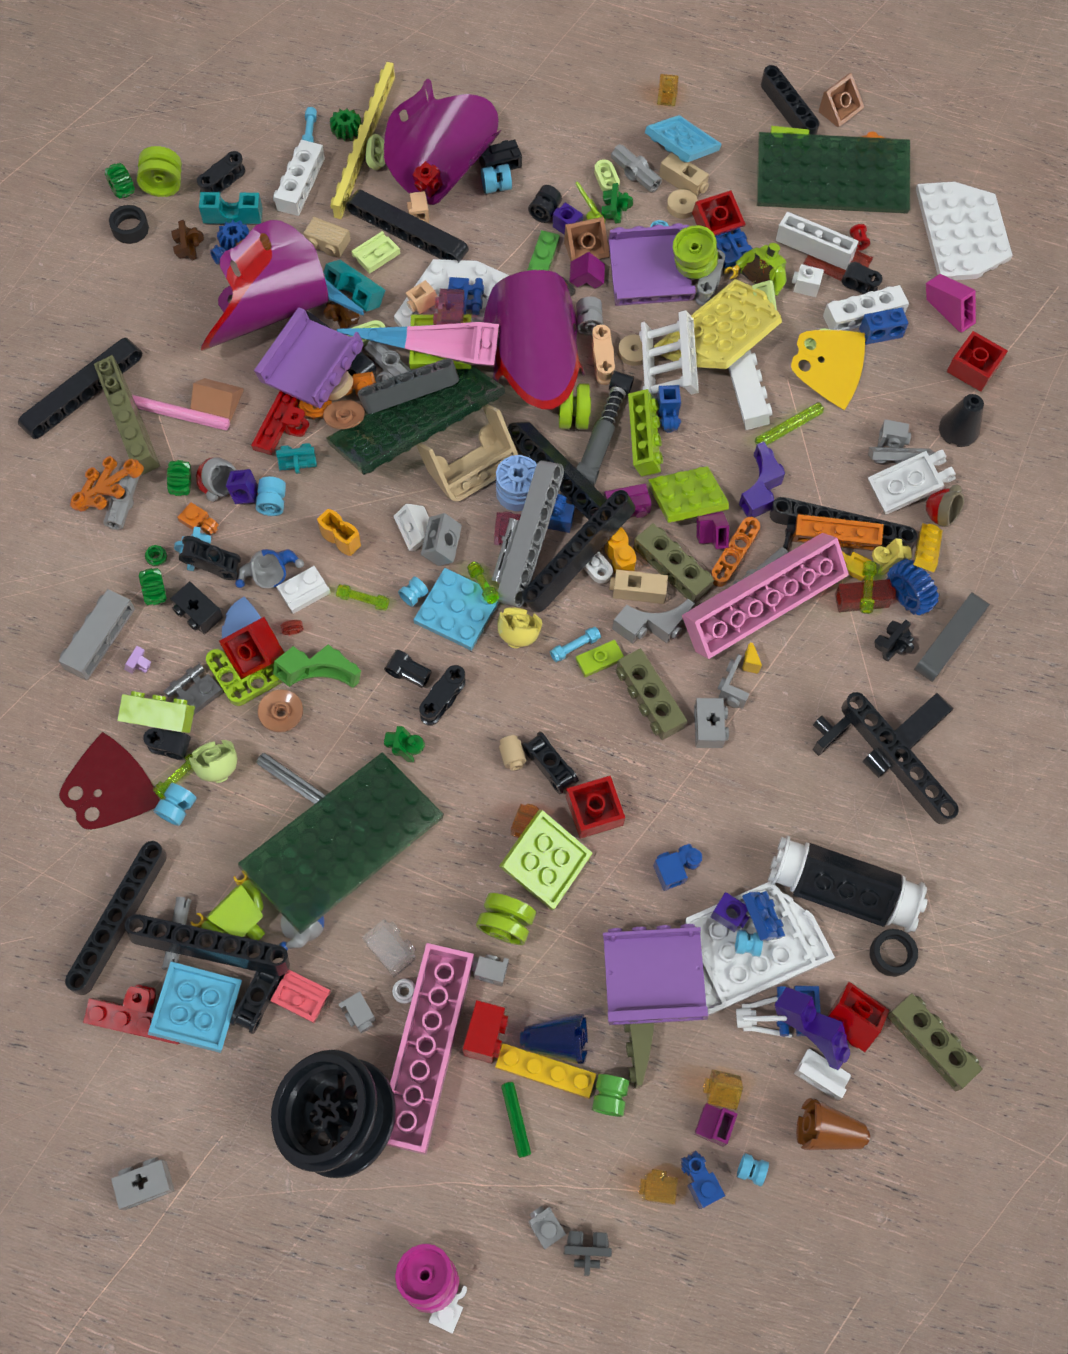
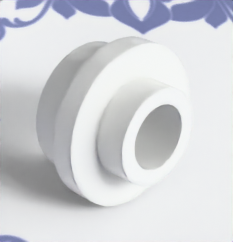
[392,979,415,1004]

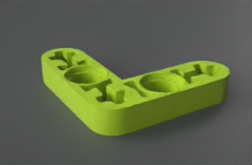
[206,649,283,706]

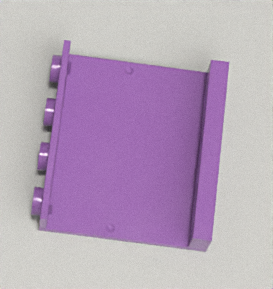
[608,223,696,306]
[254,307,364,408]
[603,924,708,1025]

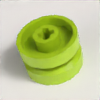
[137,146,182,197]
[673,225,718,279]
[559,383,591,430]
[476,893,536,945]

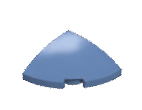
[222,597,261,639]

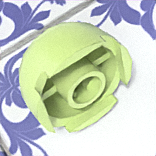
[189,740,238,783]

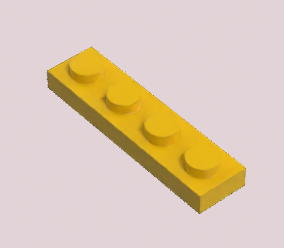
[913,523,943,572]
[495,1043,596,1099]

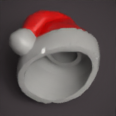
[196,457,236,502]

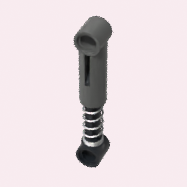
[576,371,634,486]

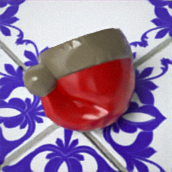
[926,484,964,527]

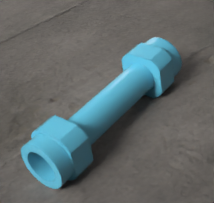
[302,107,317,143]
[550,627,601,662]

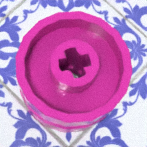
[395,1244,459,1313]

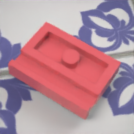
[270,970,331,1023]

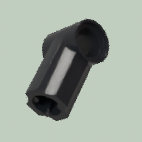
[384,650,432,688]

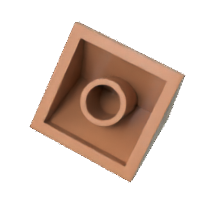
[818,73,865,127]
[564,217,610,261]
[190,378,244,421]

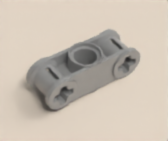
[695,249,725,306]

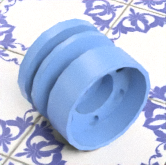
[496,455,537,511]

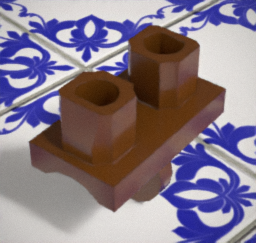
[171,220,204,261]
[323,296,360,329]

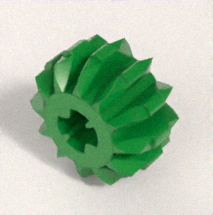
[330,108,362,141]
[105,163,135,199]
[167,460,192,496]
[139,568,167,606]

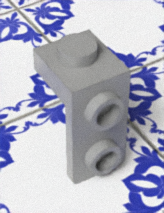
[718,654,749,709]

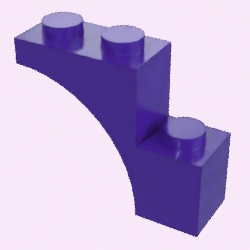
[739,442,785,518]
[774,987,850,1070]

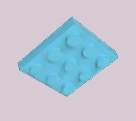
[645,115,722,163]
[414,568,499,651]
[148,962,242,1053]

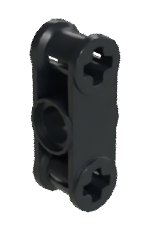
[197,151,245,193]
[179,536,241,580]
[419,665,466,726]
[522,731,579,794]
[230,971,285,1034]

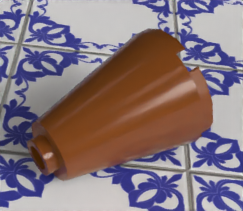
[796,1098,870,1150]

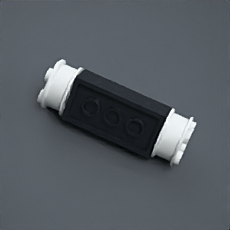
[768,836,927,933]

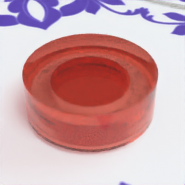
[280,620,304,636]

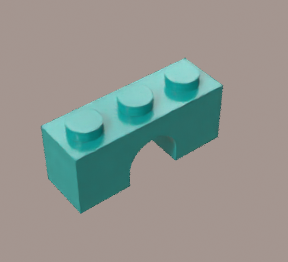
[199,192,263,224]
[323,260,386,312]

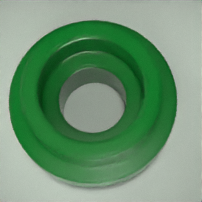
[145,545,167,566]

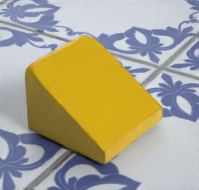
[742,642,762,674]

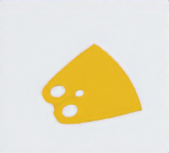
[791,330,865,410]

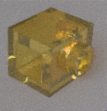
[657,74,679,106]
[703,1069,743,1110]
[639,1169,678,1206]

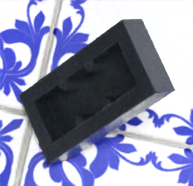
[812,716,851,756]

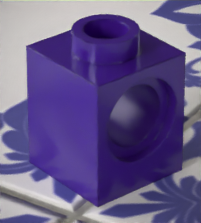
[552,202,584,235]
[226,469,258,504]
[710,892,750,932]

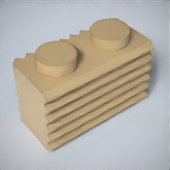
[303,217,351,258]

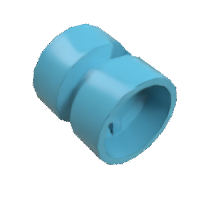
[481,164,512,194]
[255,477,286,516]
[153,783,197,826]

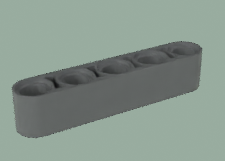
[358,359,459,414]
[914,592,990,682]

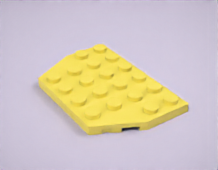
[654,279,782,369]

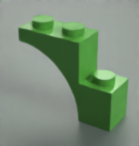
[273,644,361,688]

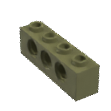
[633,523,714,603]
[616,648,687,740]
[887,993,983,1092]

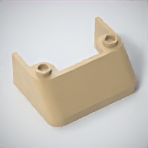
[416,403,518,501]

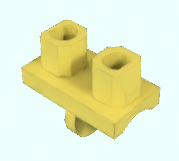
[872,538,912,575]

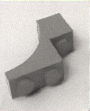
[612,599,695,644]

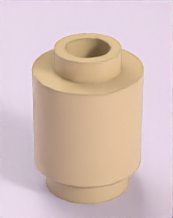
[499,735,527,771]

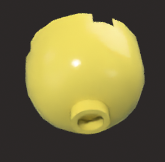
[497,607,542,648]

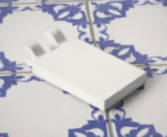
[868,449,956,515]

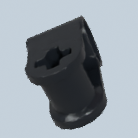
[841,262,883,294]
[143,728,191,760]

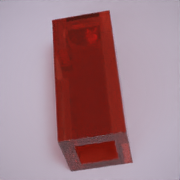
[835,579,896,613]

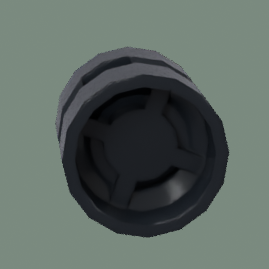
[528,185,562,223]

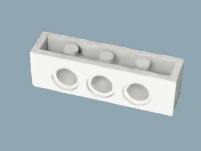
[273,140,325,216]
[823,285,909,331]

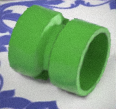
[592,1074,629,1117]

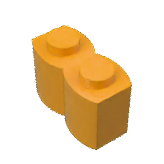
[317,509,361,556]
[604,527,636,573]

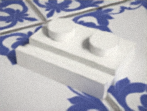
[276,566,331,614]

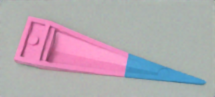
[336,322,499,367]

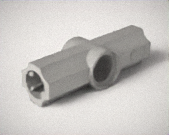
[611,144,662,192]
[365,341,411,377]
[103,467,139,530]

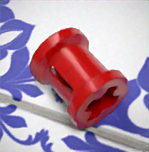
[849,224,870,251]

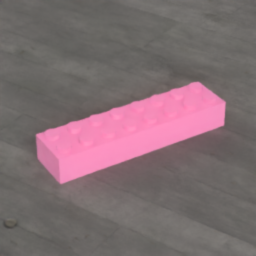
[682,533,849,659]
[387,943,474,1155]

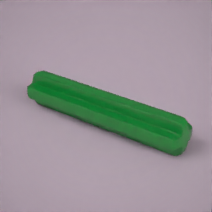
[501,1082,531,1158]

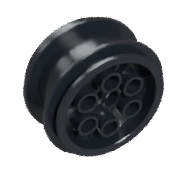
[271,1050,396,1179]

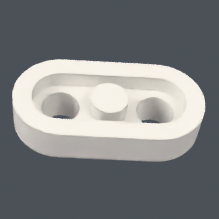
[584,551,613,584]

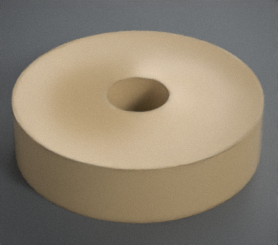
[667,189,698,219]
[618,335,643,366]
[329,370,353,400]

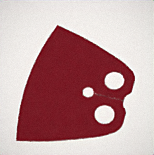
[59,732,160,830]

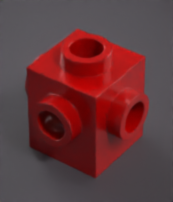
[412,161,443,198]

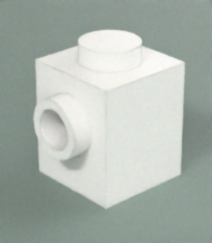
[792,264,824,297]

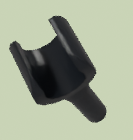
[783,522,796,550]

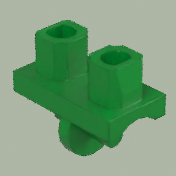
[601,183,633,224]
[384,726,425,763]

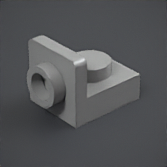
[528,1206,566,1250]

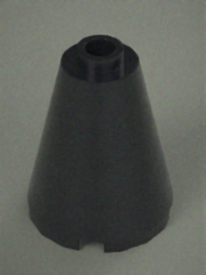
[939,394,984,447]

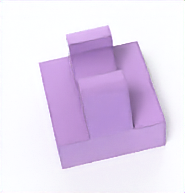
[124,646,151,674]

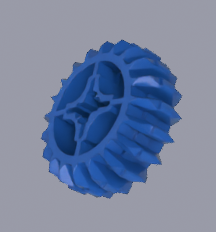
[887,559,939,616]

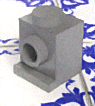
[877,420,911,448]
[471,955,509,987]
[339,991,376,1033]

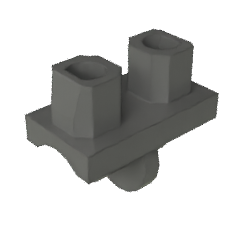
[564,1231,612,1276]

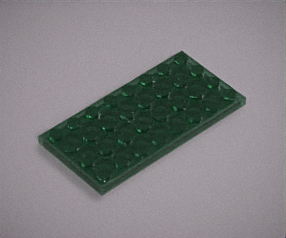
[757,132,910,214]
[326,365,506,475]
[238,752,444,934]

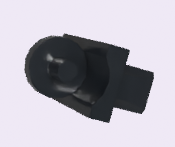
[874,620,914,661]

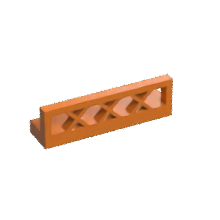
[792,514,884,551]

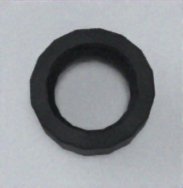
[109,205,149,244]
[869,929,918,977]

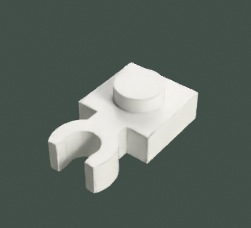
[429,1286,467,1333]

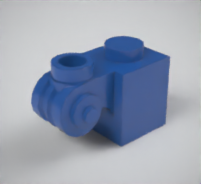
[656,385,681,433]
[547,494,575,533]
[653,844,702,891]
[681,1151,725,1209]

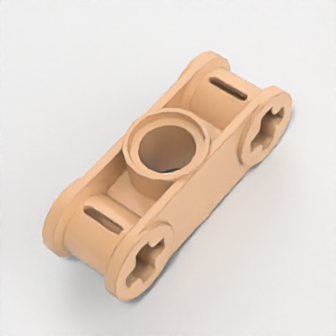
[591,324,615,385]

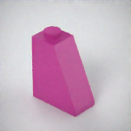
[926,274,976,333]

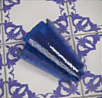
[520,1014,588,1064]

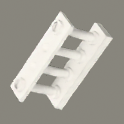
[639,310,699,398]

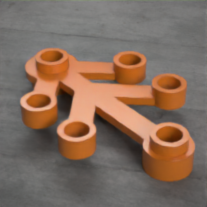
[70,456,144,512]

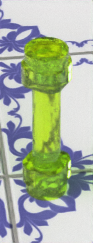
[859,561,877,614]
[467,562,499,604]
[336,584,390,611]
[153,753,193,799]

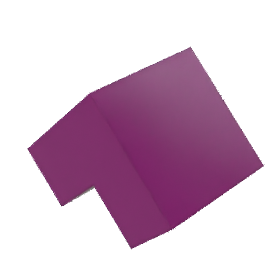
[569,252,605,289]
[696,511,729,549]
[694,1103,738,1147]

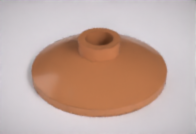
[323,400,365,429]
[258,689,303,732]

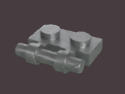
[164,664,223,716]

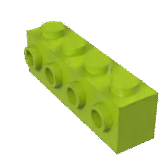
[628,389,663,477]

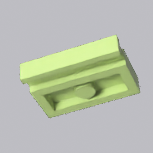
[352,231,400,274]

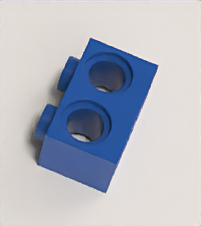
[859,307,909,345]

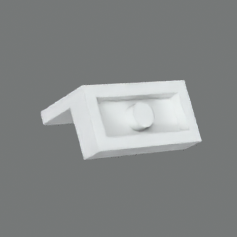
[393,504,429,551]
[794,1049,851,1101]

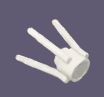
[736,997,793,1038]

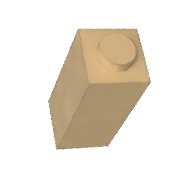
[659,152,709,197]
[609,570,668,604]

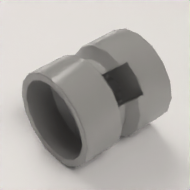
[576,297,603,335]

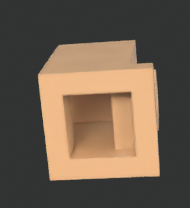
[407,192,429,223]
[406,280,441,314]

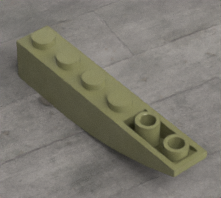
[94,355,160,475]
[623,1023,654,1089]

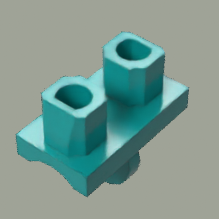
[276,443,317,474]

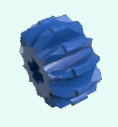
[217,219,249,251]

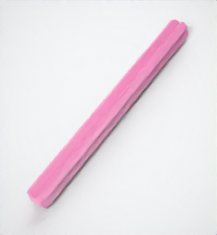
[132,395,230,430]

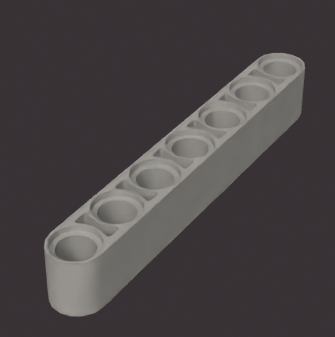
[497,460,564,607]

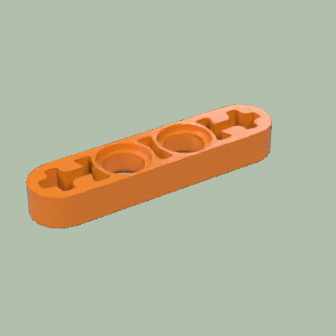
[711,517,760,587]

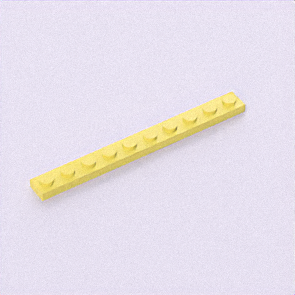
[330,62,395,219]

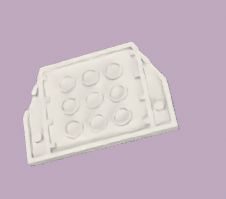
[916,182,1013,280]
[394,259,509,327]
[685,881,835,1016]

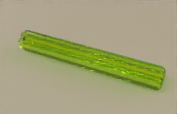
[754,402,824,445]

